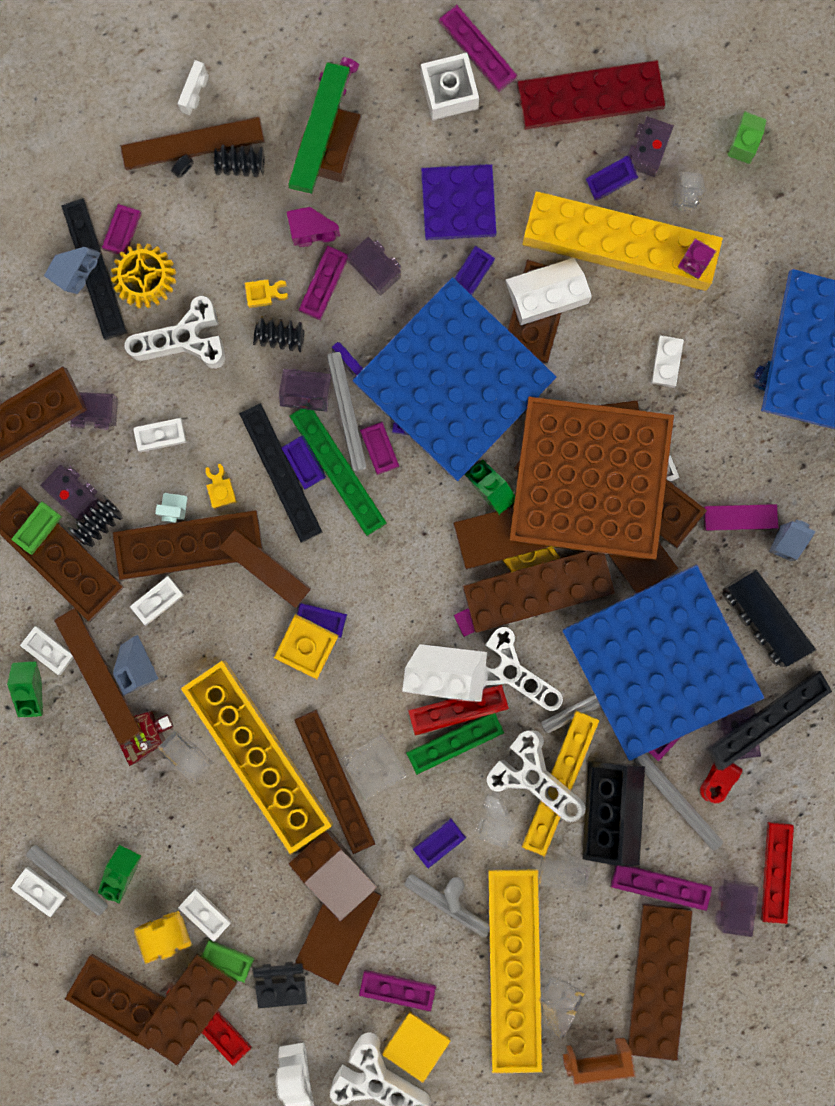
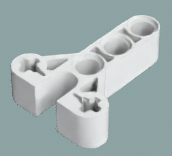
[125,296,225,368]
[483,627,563,711]
[487,730,585,822]
[330,1033,431,1106]
[277,1042,314,1106]

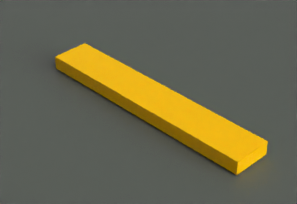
[522,710,599,857]

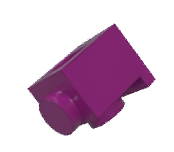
[678,239,716,279]

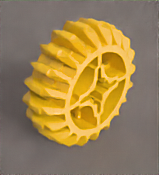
[111,243,176,308]

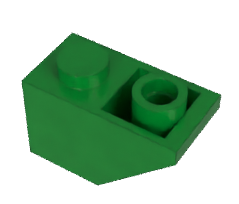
[464,459,515,515]
[7,661,43,718]
[98,845,141,904]

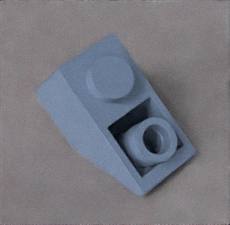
[44,247,101,294]
[769,520,815,561]
[113,635,159,696]

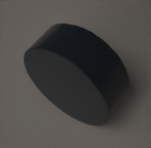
[171,154,194,178]

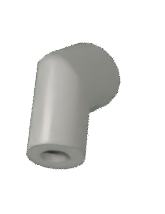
[444,877,464,914]

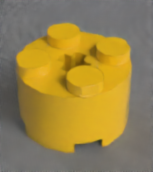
[134,911,192,964]

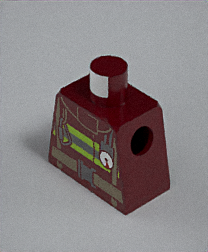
[120,711,174,766]

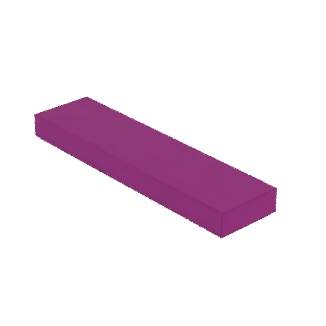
[439,5,517,92]
[610,866,712,911]

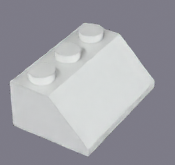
[505,258,592,325]
[402,644,487,702]

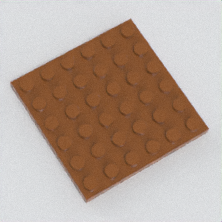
[509,397,674,560]

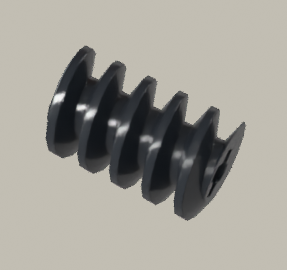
[214,144,265,177]
[253,316,305,352]
[68,495,123,547]

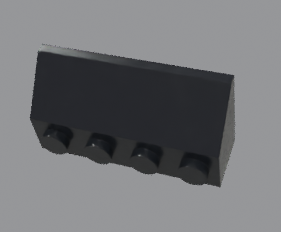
[723,569,817,667]
[582,761,645,867]

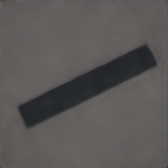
[61,198,128,340]
[239,403,323,543]
[706,671,832,770]

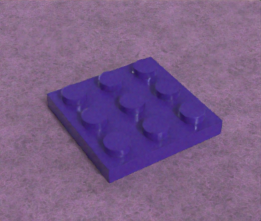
[421,164,496,240]

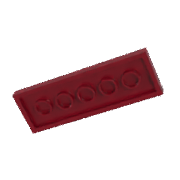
[517,60,666,130]

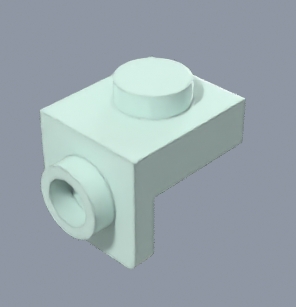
[155,493,188,523]

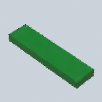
[406,713,504,775]

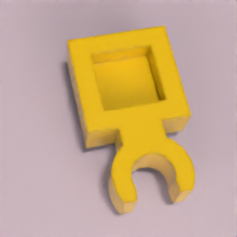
[245,279,288,308]
[205,464,237,509]

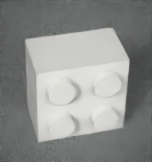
[421,53,479,120]

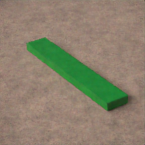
[288,62,350,194]
[289,403,387,537]

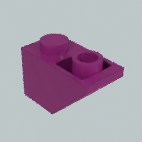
[286,207,340,247]

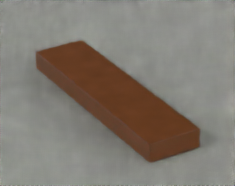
[219,528,311,608]

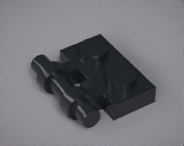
[253,962,308,1009]

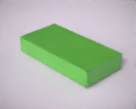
[11,501,62,555]
[202,939,254,983]

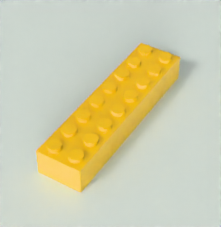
[522,191,723,291]
[181,661,333,854]

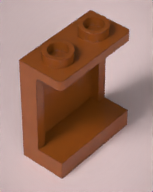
[563,1038,635,1085]

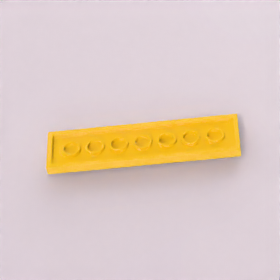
[488,869,542,1073]

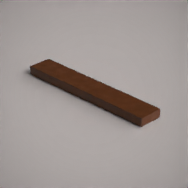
[120,117,265,171]
[54,608,143,746]
[294,709,376,854]

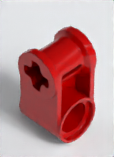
[700,763,743,804]

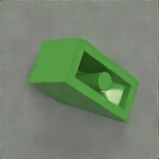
[727,111,766,164]

